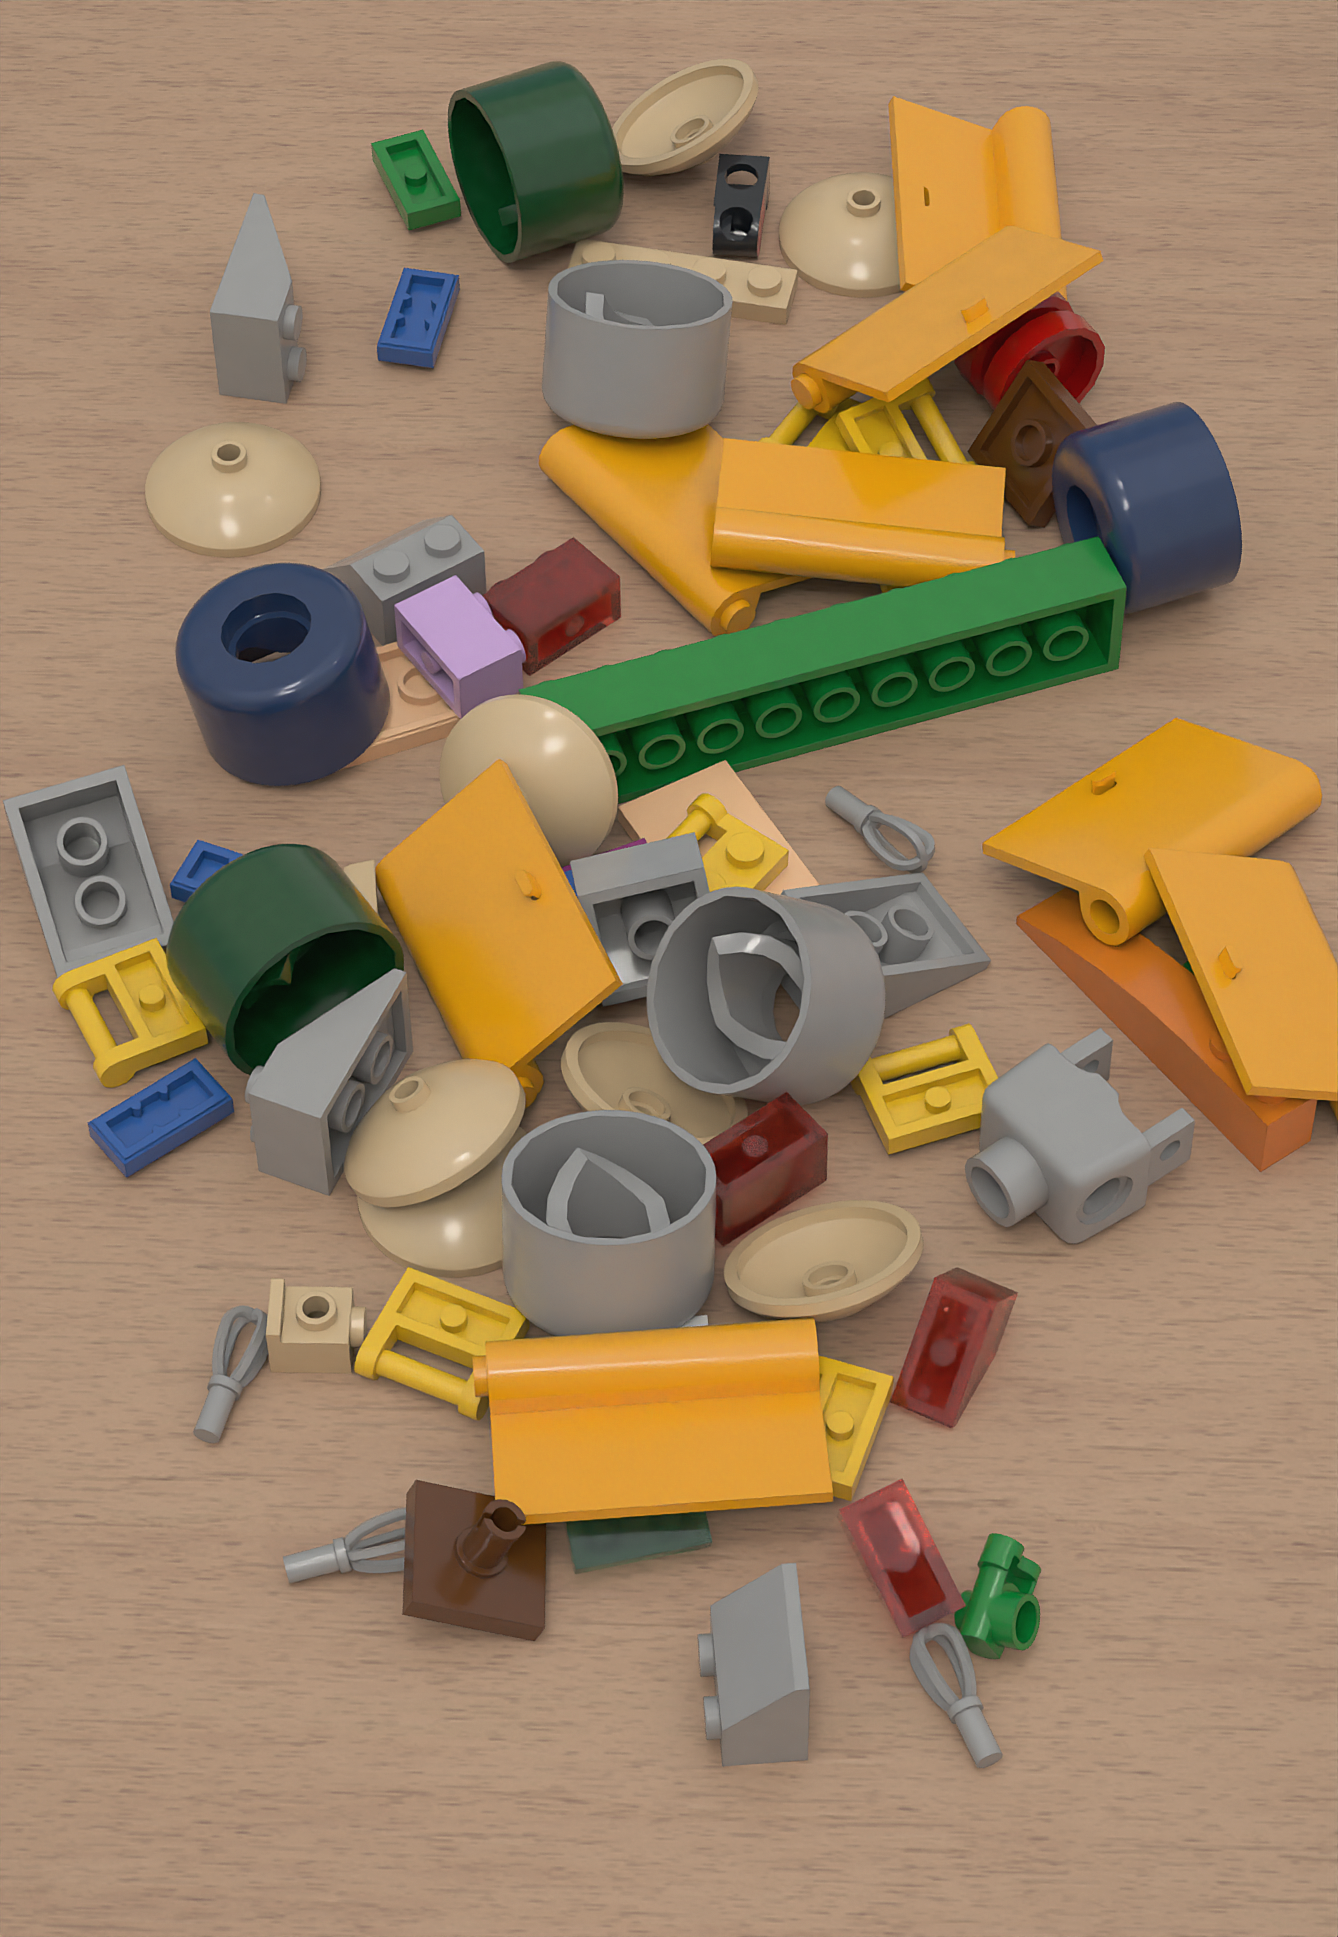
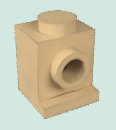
[266,1278,367,1374]

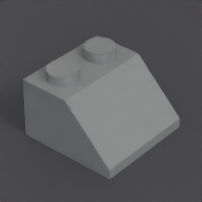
[323,515,487,646]
[570,832,710,1007]
[697,1563,810,1766]

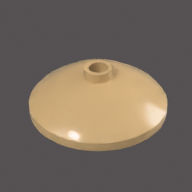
[612,59,759,176]
[779,172,902,298]
[145,422,321,558]
[439,694,618,867]
[561,1022,748,1155]
[344,1059,526,1207]
[357,1127,528,1278]
[724,1200,924,1323]

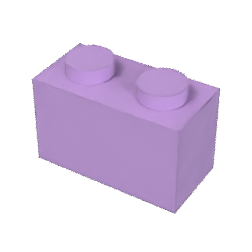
[394,575,526,719]

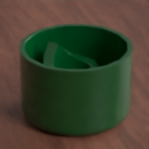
[448,61,624,263]
[166,844,404,1075]

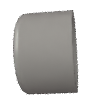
[542,260,733,439]
[647,887,886,1106]
[502,1110,716,1336]

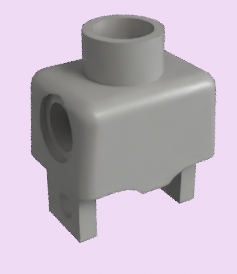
[965,1028,1195,1244]

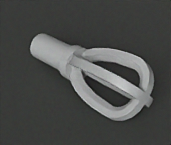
[825,786,935,874]
[193,1305,268,1443]
[283,1507,406,1584]
[910,1623,1003,1768]

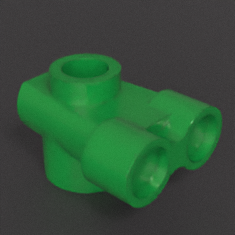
[954,1533,1042,1659]

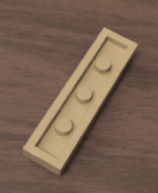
[568,239,798,325]

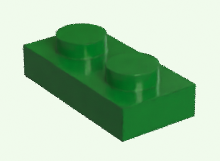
[371,129,461,230]

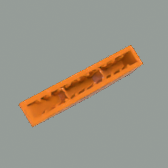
[1016,888,1317,1172]

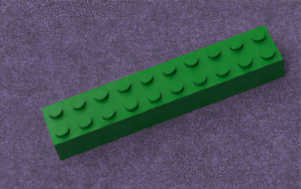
[519,536,1127,804]

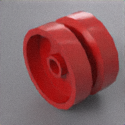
[954,291,1105,411]

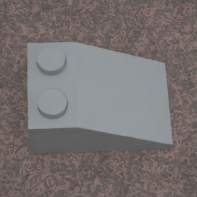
[210,193,307,404]
[3,765,174,978]
[780,872,991,1019]
[245,968,413,1196]

